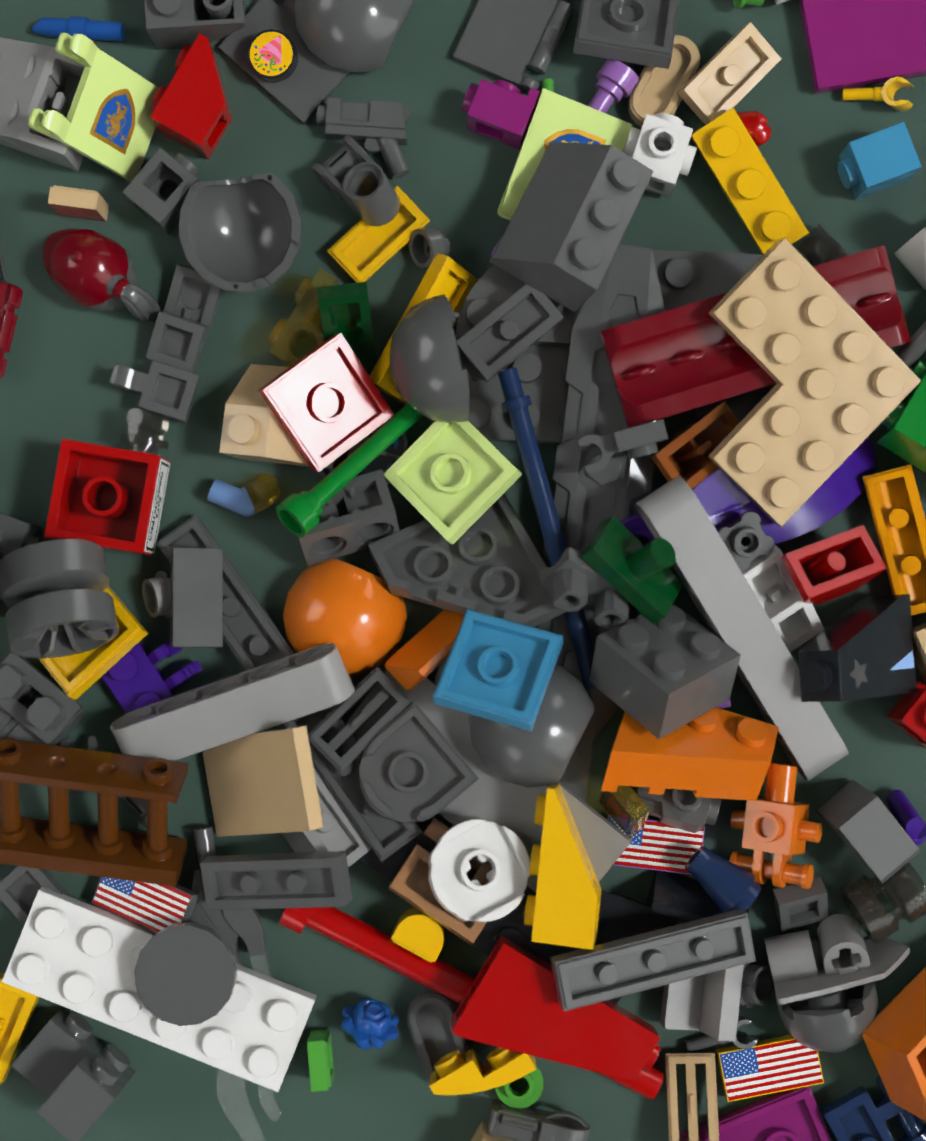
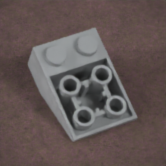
[0,37,85,171]

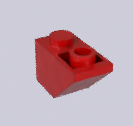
[150,33,232,160]

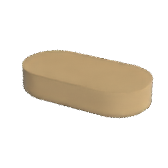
[628,35,700,127]

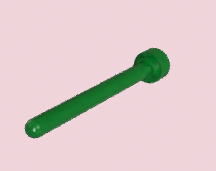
[276,403,423,537]

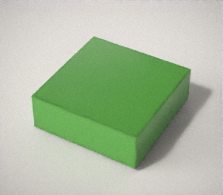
[307,1028,335,1092]

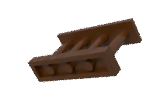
[0,738,188,887]

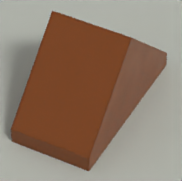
[651,401,740,489]

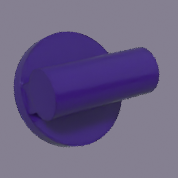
[887,790,926,845]

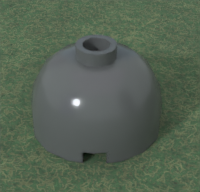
[775,982,878,1053]

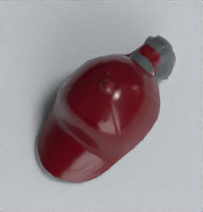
[43,229,161,322]

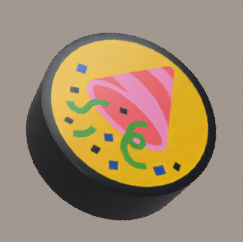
[247,29,298,82]

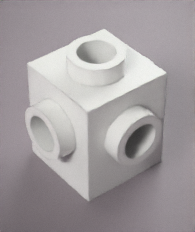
[624,113,697,197]

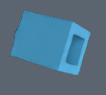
[837,122,922,200]

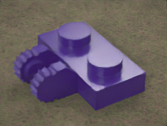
[102,641,203,713]

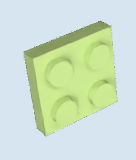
[384,420,522,545]

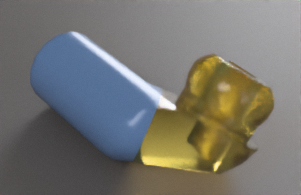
[207,473,280,517]

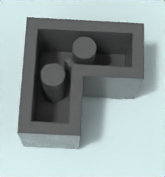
[11,1008,136,1141]

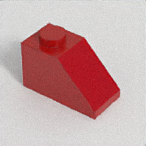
[781,525,887,605]

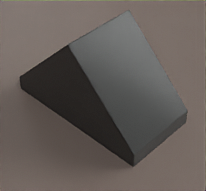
[815,779,920,884]

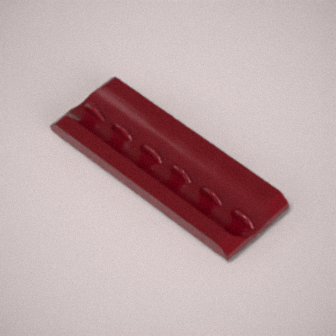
[600,245,910,428]

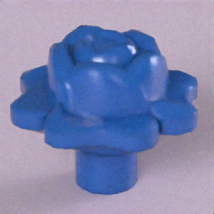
[341,998,399,1050]

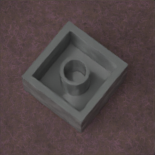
[589,603,741,739]

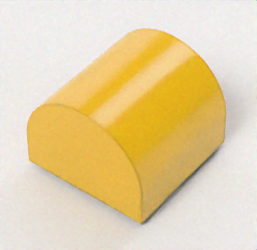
[391,907,444,963]

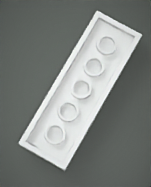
[2,887,317,1092]

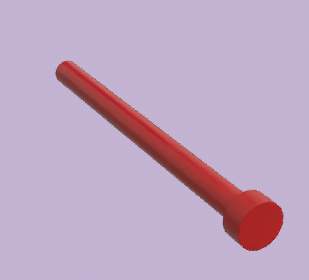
[278,907,664,1100]

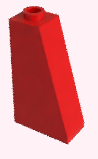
[450,935,661,1082]

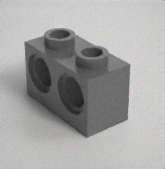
[287,469,400,566]

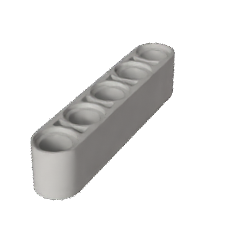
[110,643,355,761]

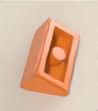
[385,609,464,691]

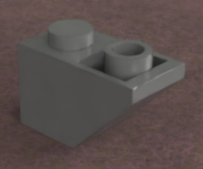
[144,0,245,50]

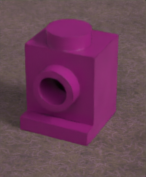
[462,79,540,150]

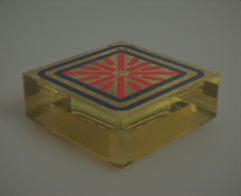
[598,786,650,839]

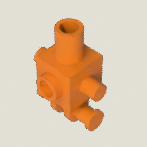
[729,762,822,890]

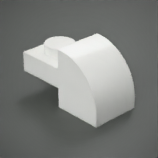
[741,544,824,652]

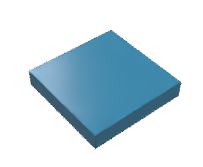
[433,609,563,732]

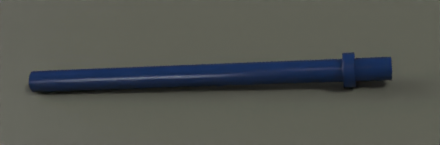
[498,368,595,689]

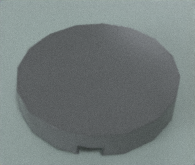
[134,922,237,1026]

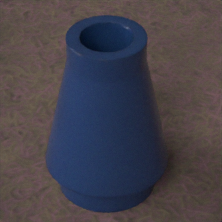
[685,846,761,913]

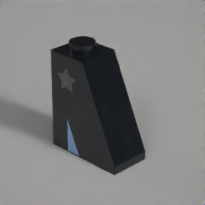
[798,594,917,702]

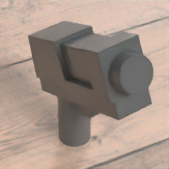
[317,97,411,179]

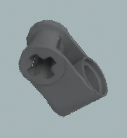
[311,135,400,227]

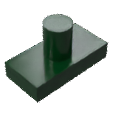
[317,282,378,374]
[581,516,684,624]

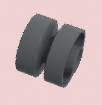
[0,539,119,658]

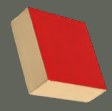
[48,185,109,222]

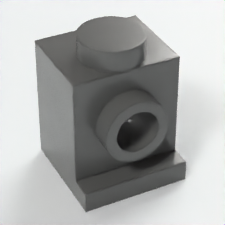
[122,148,200,235]

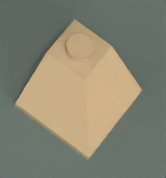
[219,364,333,469]

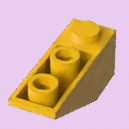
[524,783,602,950]

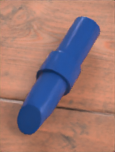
[32,16,125,42]

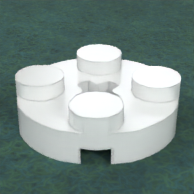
[428,819,530,923]

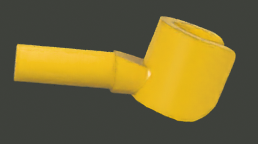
[843,77,914,111]

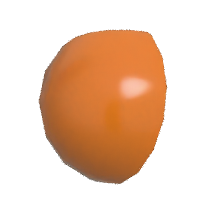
[283,558,407,678]

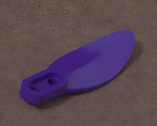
[619,438,875,546]

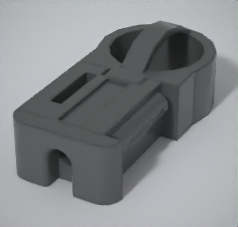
[486,1099,591,1141]

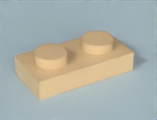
[677,22,781,125]

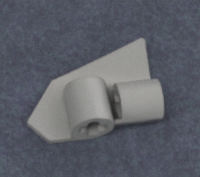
[764,914,910,1005]

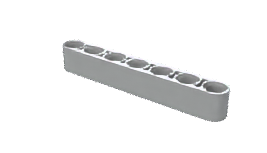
[635,475,849,782]

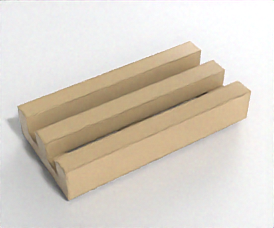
[665,1053,719,1141]

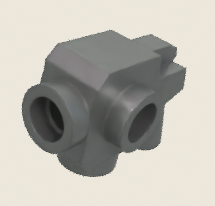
[629,787,722,833]

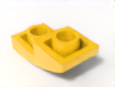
[429,1047,537,1095]

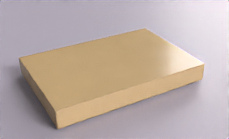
[202,726,323,837]

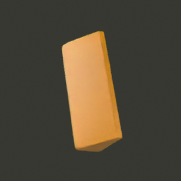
[862,464,926,616]

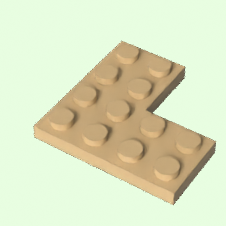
[708,238,921,527]

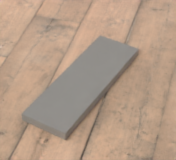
[346,670,632,892]

